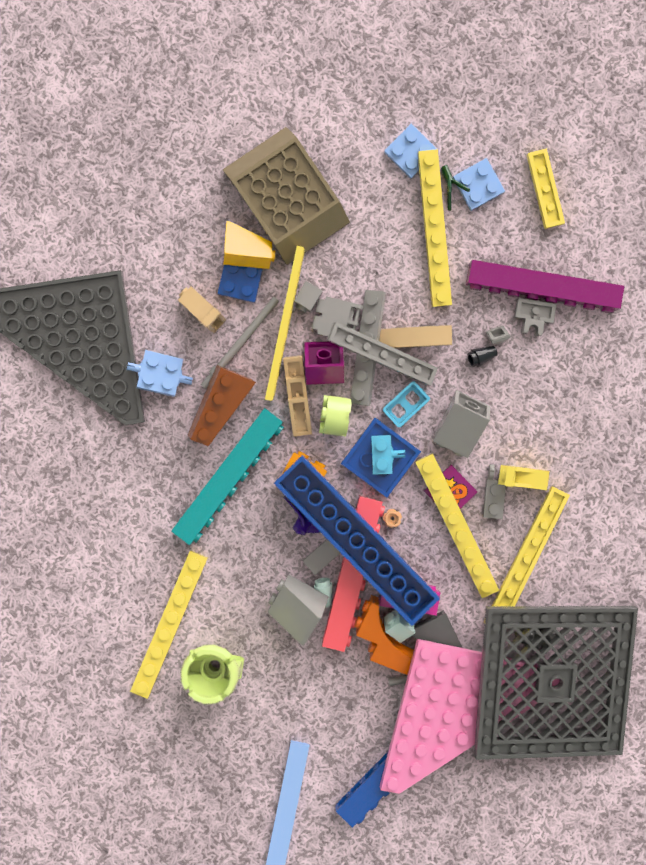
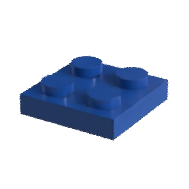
[218,265,263,303]

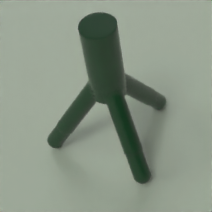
[441,165,470,211]

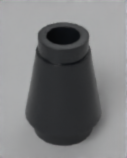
[467,346,498,367]

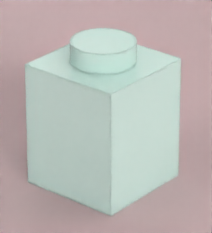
[383,610,415,643]

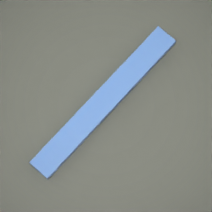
[266,740,310,865]

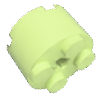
[319,395,351,436]

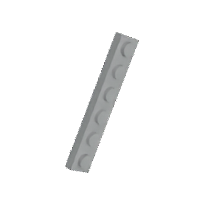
[350,290,386,406]
[327,322,438,386]

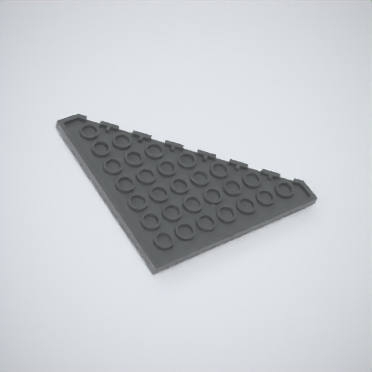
[0,270,145,425]

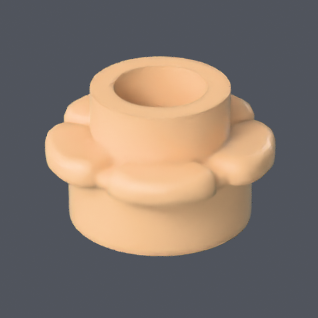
[383,509,402,528]

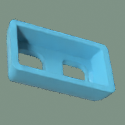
[383,381,430,427]

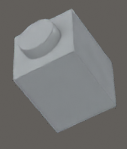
[294,281,323,313]

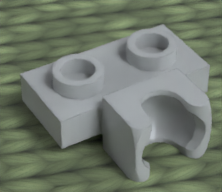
[514,298,557,336]

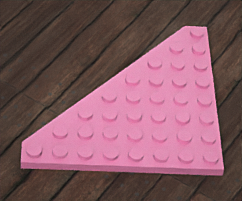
[379,639,560,794]

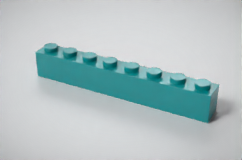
[171,408,284,545]

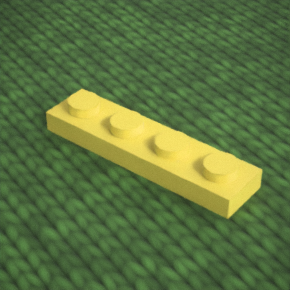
[526,148,565,229]

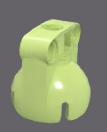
[181,645,244,704]

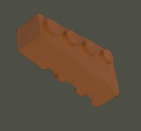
[188,365,256,446]

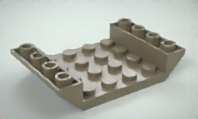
[223,127,350,265]

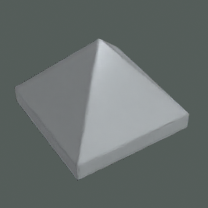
[485,326,511,345]

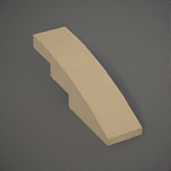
[379,325,452,348]
[283,355,312,437]

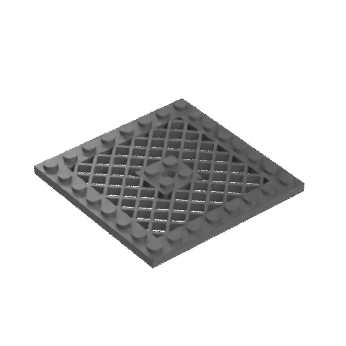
[474,606,638,760]

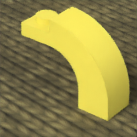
[498,465,550,490]

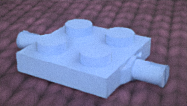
[127,350,193,397]

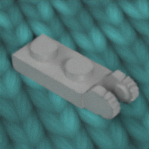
[483,464,506,519]

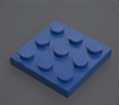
[341,418,421,497]

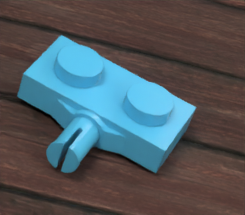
[371,435,405,475]

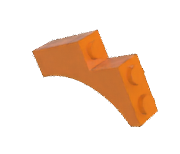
[354,594,414,675]

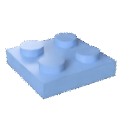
[384,124,438,179]
[453,158,505,211]

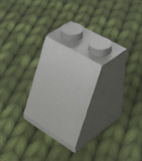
[433,390,490,458]
[268,575,329,646]

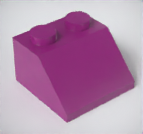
[305,341,344,385]

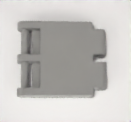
[311,296,363,337]

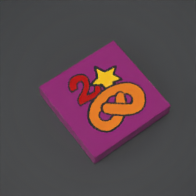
[424,464,478,509]

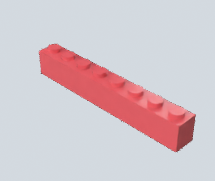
[322,495,385,652]

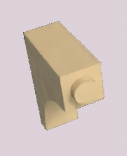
[178,286,226,334]

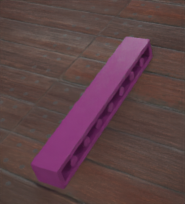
[466,260,625,313]

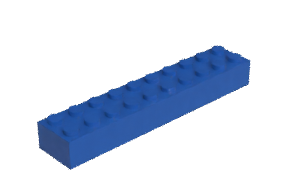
[274,455,440,626]

